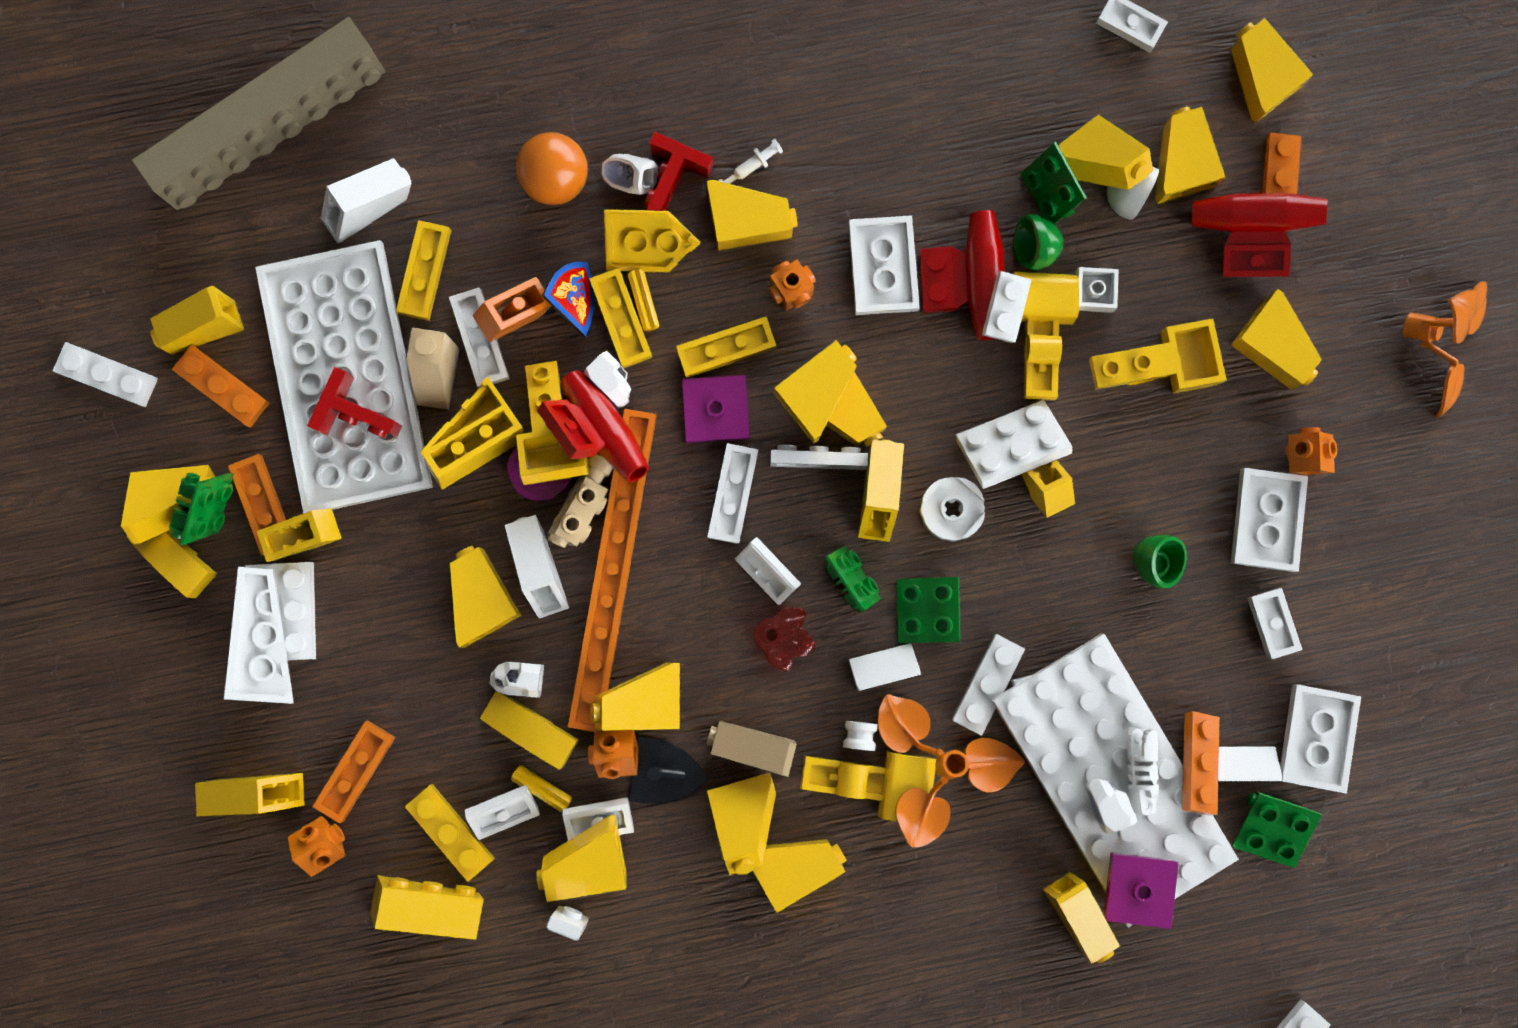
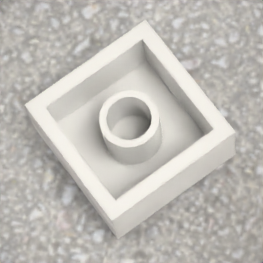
[1075,267,1119,313]

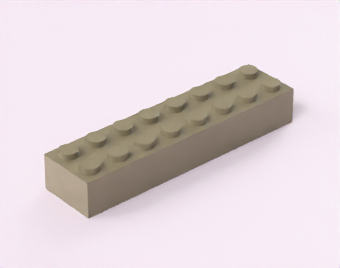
[132,17,386,211]

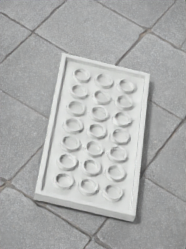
[255,240,433,514]
[991,634,1239,928]

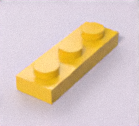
[396,220,452,321]
[589,268,653,369]
[676,317,776,378]
[405,784,495,882]

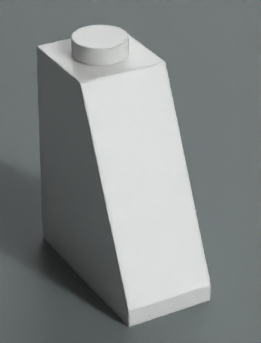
[321,158,411,243]
[505,515,569,619]

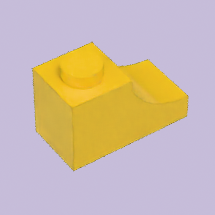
[1021,460,1075,518]
[256,508,342,562]

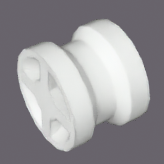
[843,721,878,751]

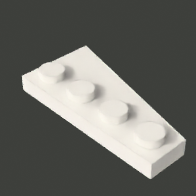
[224,567,294,704]

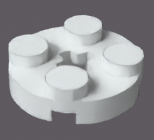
[919,477,985,542]

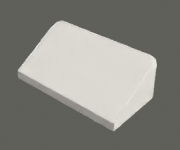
[849,643,921,691]
[1218,746,1282,781]

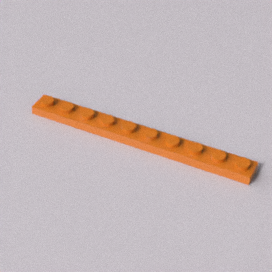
[568,409,657,732]

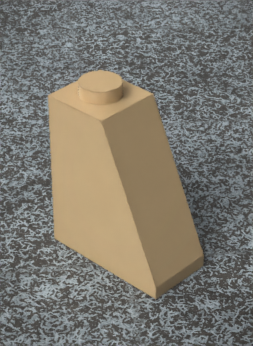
[406,327,460,410]
[706,721,797,777]

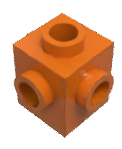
[768,259,816,311]
[1285,427,1337,476]
[588,730,639,779]
[288,816,346,877]

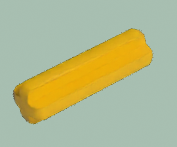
[628,269,659,331]
[511,765,572,812]

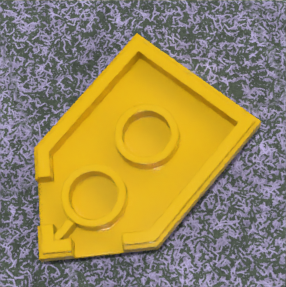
[604,210,700,272]

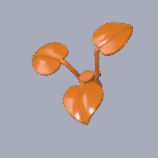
[1403,281,1487,418]
[877,694,1025,848]

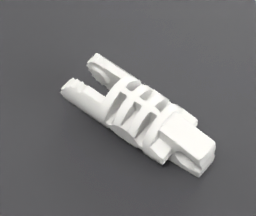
[1127,727,1159,815]

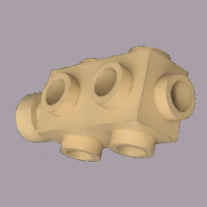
[548,454,613,548]

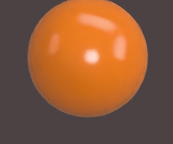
[516,132,588,205]

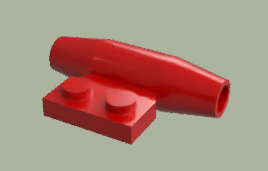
[1192,193,1328,277]
[920,210,1005,341]
[537,370,649,483]

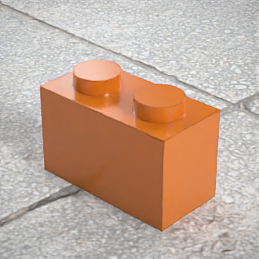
[472,277,551,343]

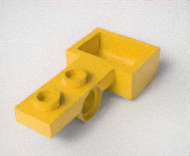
[1012,271,1079,400]
[1089,319,1227,393]
[516,361,589,485]
[800,751,936,821]

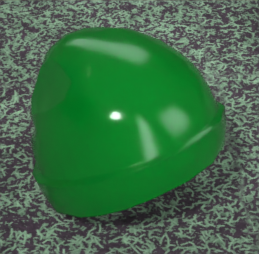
[1013,214,1063,271]
[1132,534,1187,589]

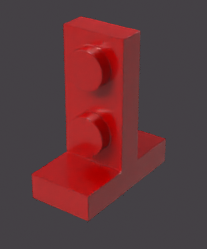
[644,132,713,211]
[307,367,402,439]

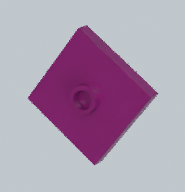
[682,375,750,444]
[1103,852,1179,929]

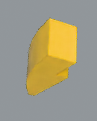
[127,530,217,598]
[480,691,579,770]

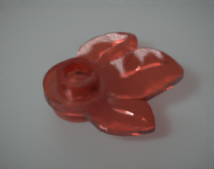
[753,608,815,671]

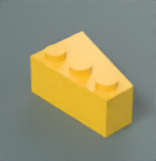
[420,376,524,490]
[370,875,484,940]

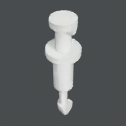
[718,139,783,184]

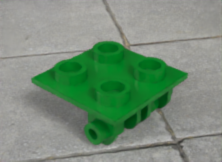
[1020,142,1087,224]
[169,473,234,545]
[824,546,881,613]
[897,577,961,643]
[1232,792,1322,868]

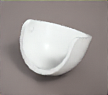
[1107,167,1159,220]

